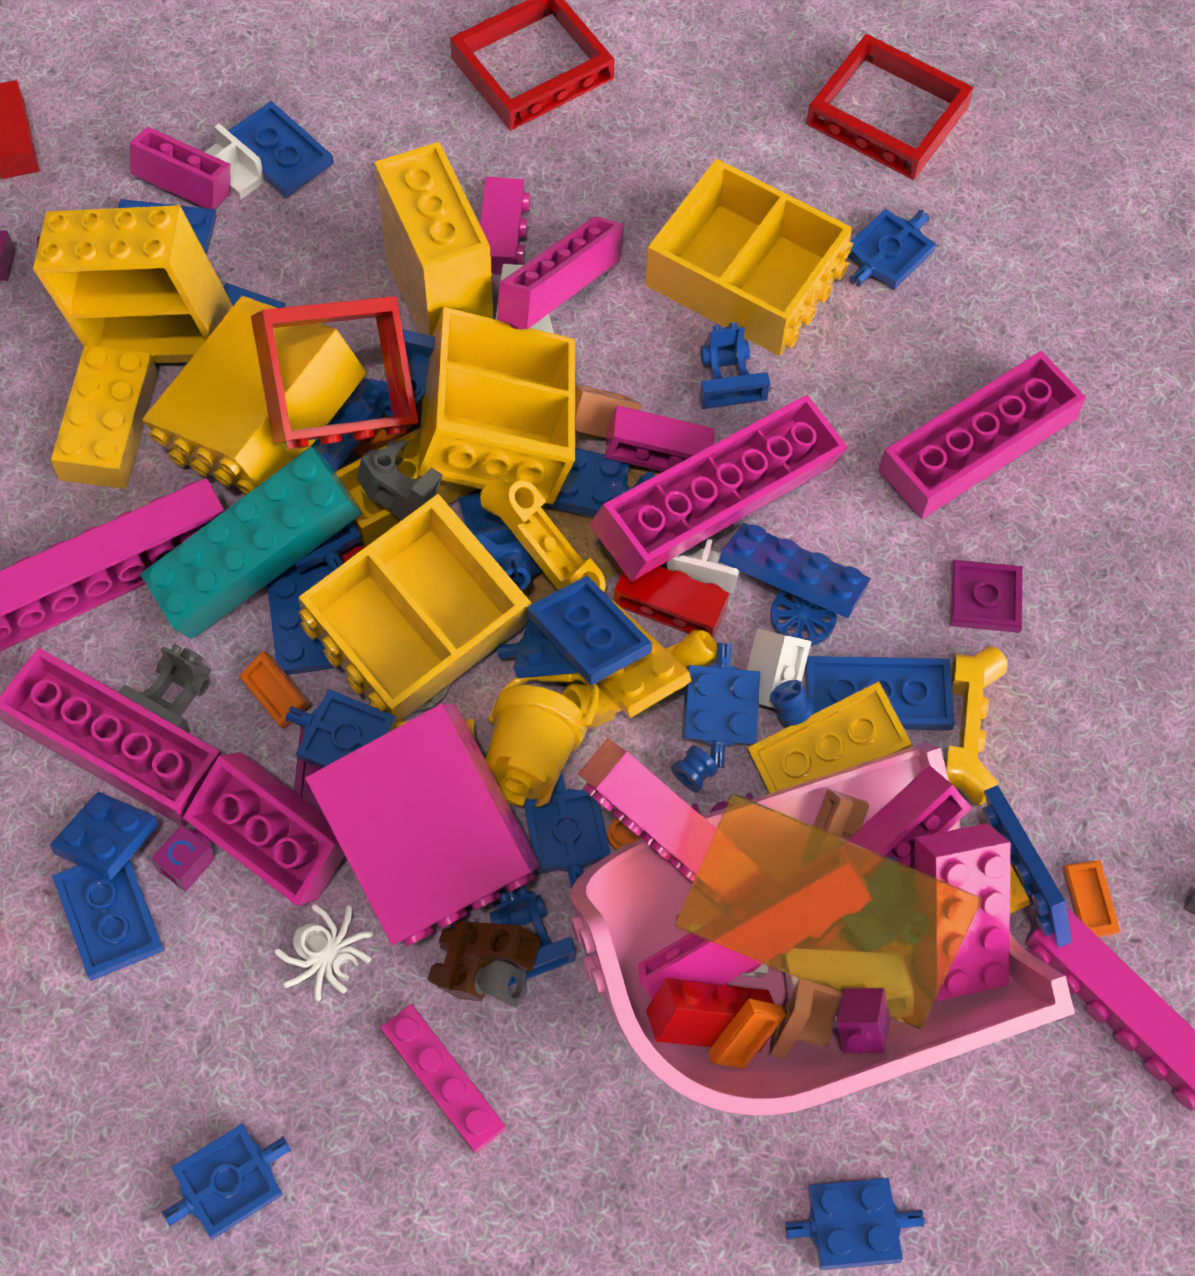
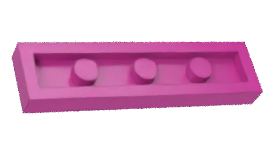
[380,1004,506,1154]

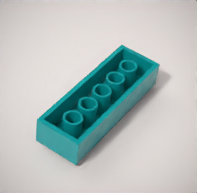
[140,446,363,639]

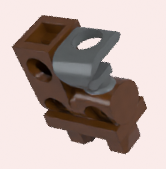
[428,920,541,1008]

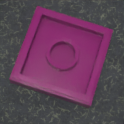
[949,559,1023,633]

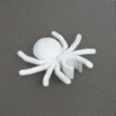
[275,904,373,1001]

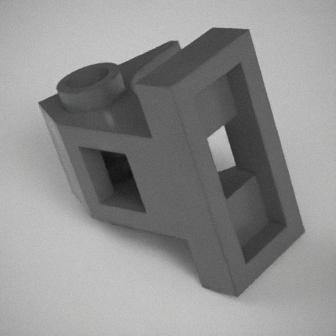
[357,440,443,520]
[118,644,212,733]

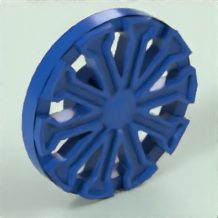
[770,590,837,646]

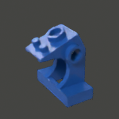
[699,323,770,409]
[362,329,435,417]
[489,886,576,986]

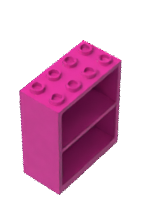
[305,703,541,947]

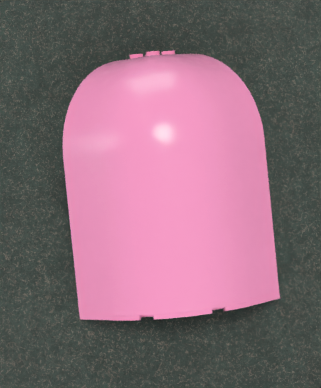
[570,742,1075,1115]

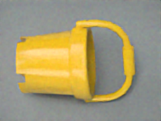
[485,673,600,807]

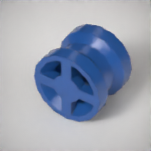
[770,680,814,726]
[671,745,718,792]

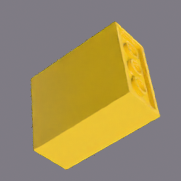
[374,141,493,336]
[645,158,853,356]
[33,205,233,363]
[142,296,367,495]
[418,307,575,505]
[298,494,531,722]

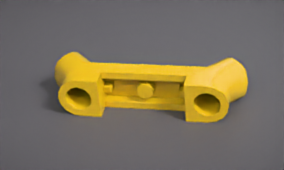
[480,477,606,592]
[561,629,717,727]
[943,646,1008,806]

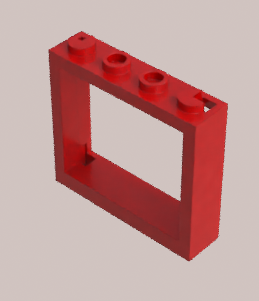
[450,0,615,131]
[806,33,974,180]
[251,296,418,450]

